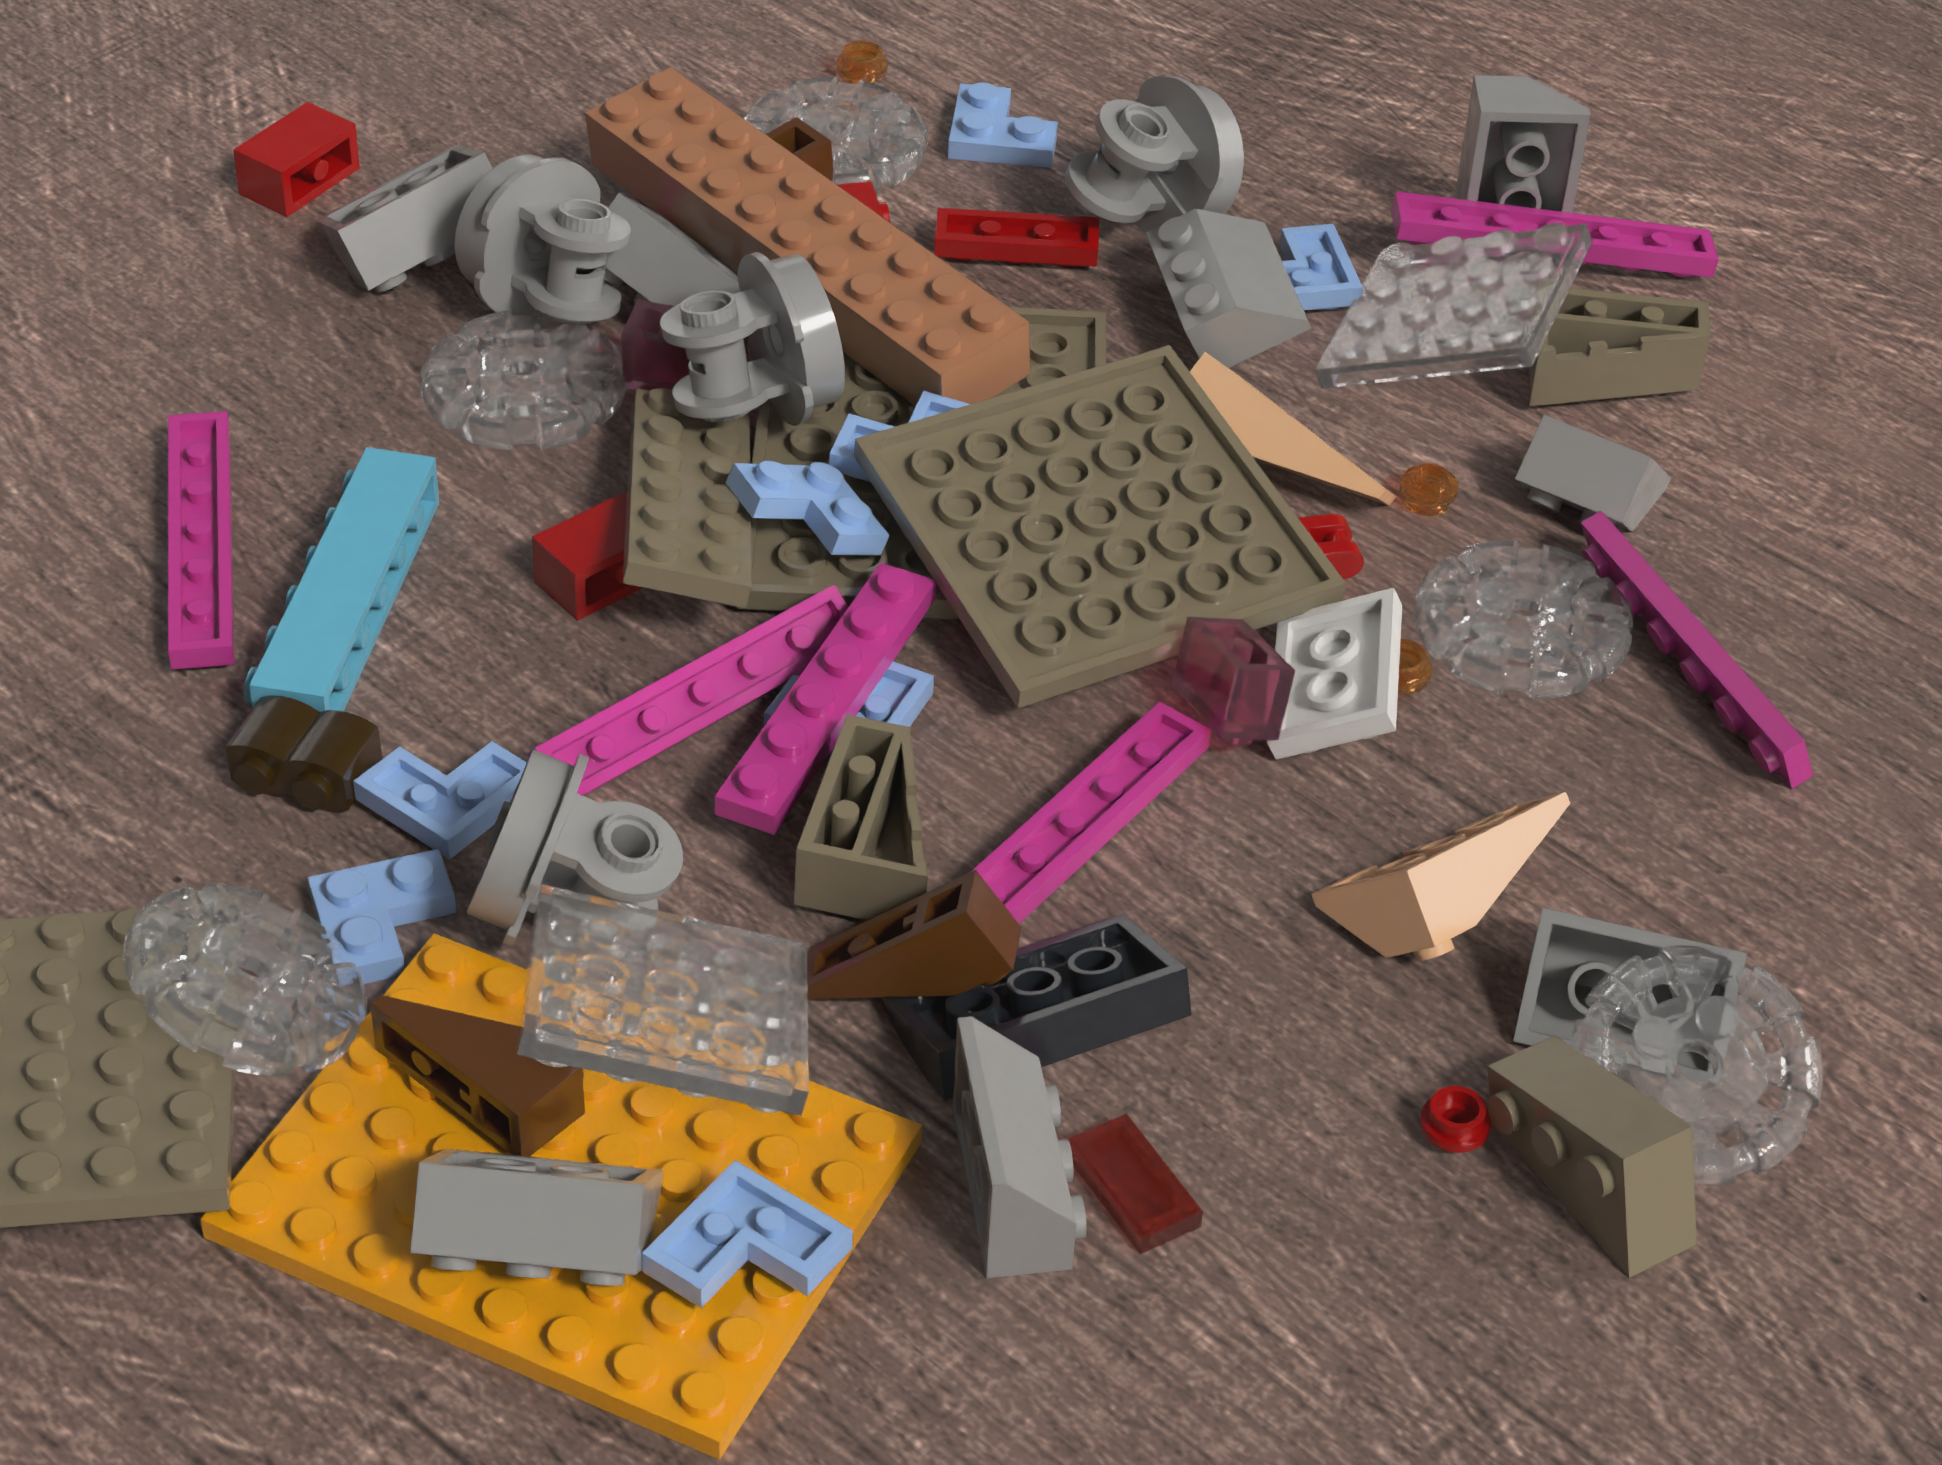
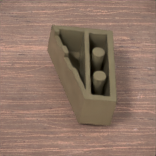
[1529,285,1710,406]
[794,714,928,920]
[1487,1035,1697,1278]

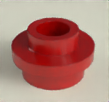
[1420,1086,1491,1153]

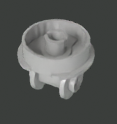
[1065,76,1244,233]
[455,155,631,325]
[660,252,845,426]
[466,749,683,953]

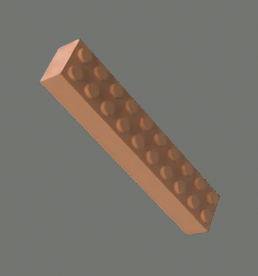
[585,67,1030,406]

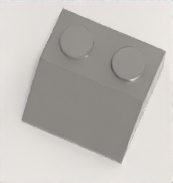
[1515,415,1671,532]

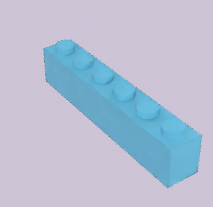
[244,447,439,712]

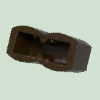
[225,695,383,812]

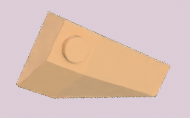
[1190,352,1397,506]
[1311,792,1570,962]

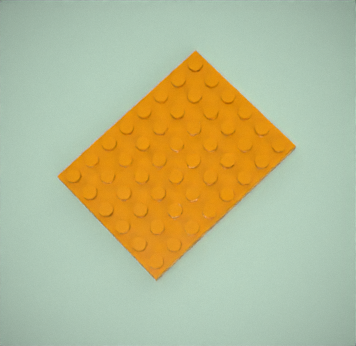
[200,933,922,1460]

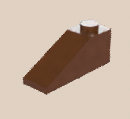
[799,870,1021,999]
[370,995,585,1156]

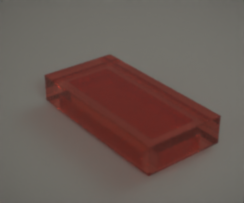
[1068,1114,1203,1254]

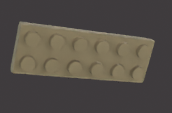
[623,388,752,608]

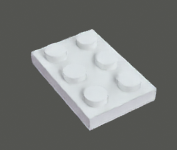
[1267,588,1402,760]

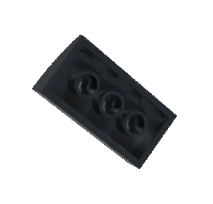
[882,914,1192,1101]

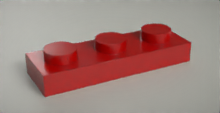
[934,207,1100,268]

